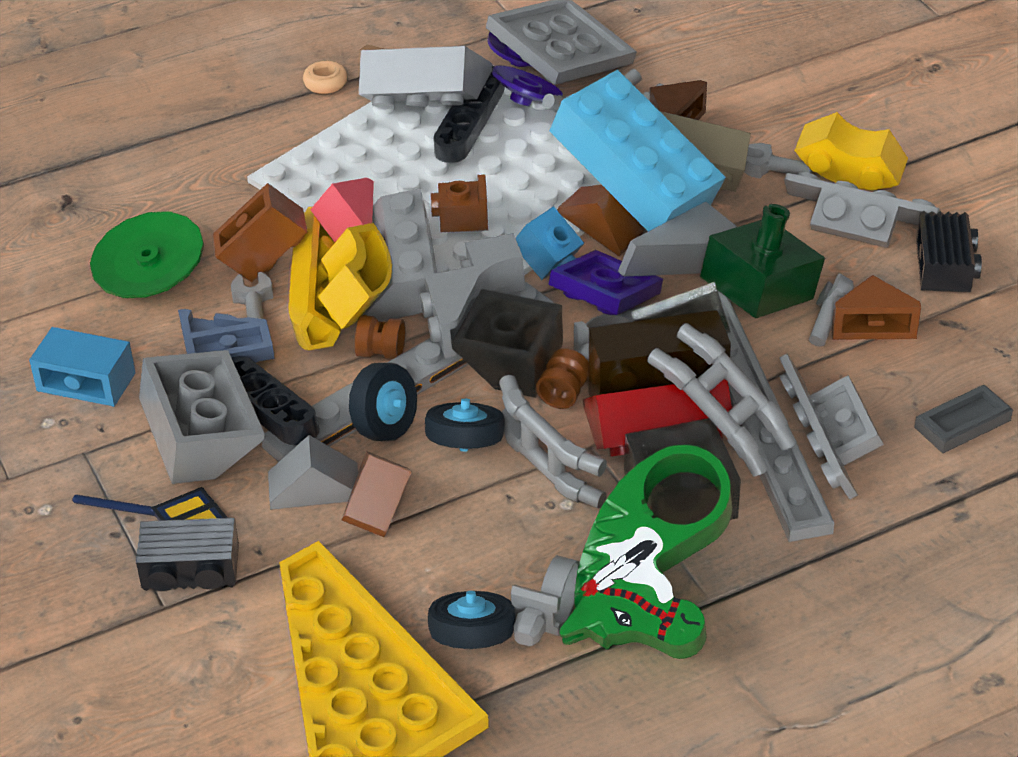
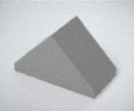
[268,435,358,510]

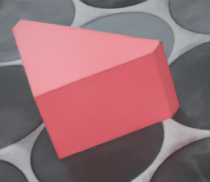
[310,177,374,242]

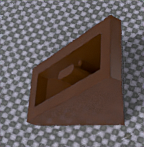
[649,80,707,120]

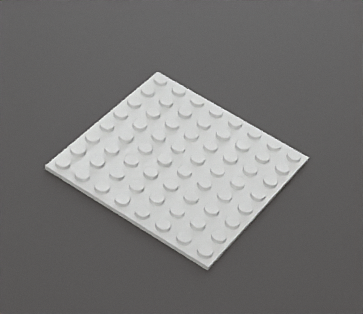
[247,65,602,275]

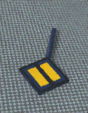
[72,487,228,521]

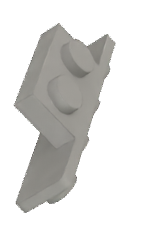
[784,172,940,248]
[779,354,884,499]

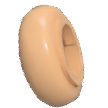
[303,61,348,94]

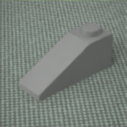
[618,202,737,277]

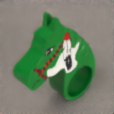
[560,445,732,659]

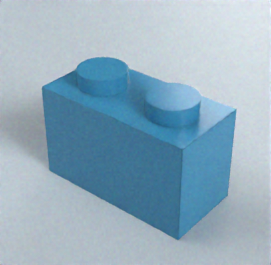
[29,327,136,407]

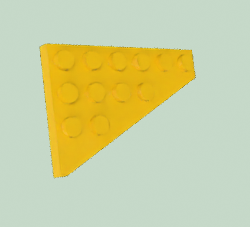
[279,541,489,757]

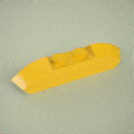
[288,206,341,351]

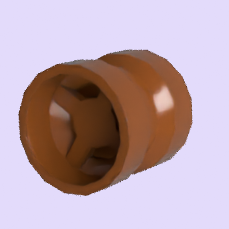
[355,315,406,360]
[536,348,589,409]

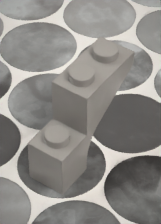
[419,233,526,358]

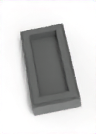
[914,385,1013,453]

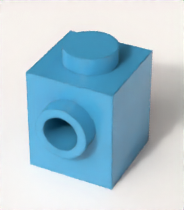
[516,206,584,280]

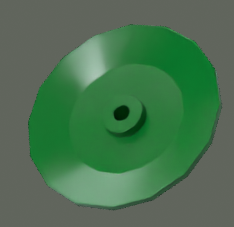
[90,211,204,298]

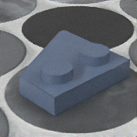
[178,309,275,363]

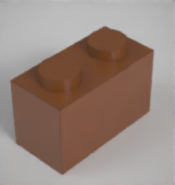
[213,183,307,282]

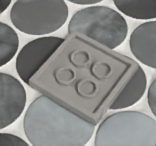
[485,0,637,85]

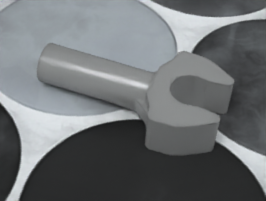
[744,143,813,178]
[231,272,273,319]
[809,273,854,347]

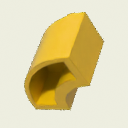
[794,112,908,190]
[318,223,392,329]

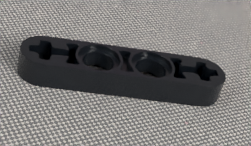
[433,65,505,163]
[231,356,320,445]

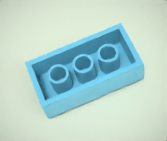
[549,69,726,231]

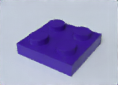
[548,250,664,315]

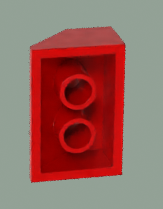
[583,379,732,457]

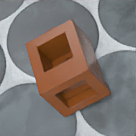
[431,174,488,233]

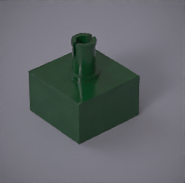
[700,204,825,319]

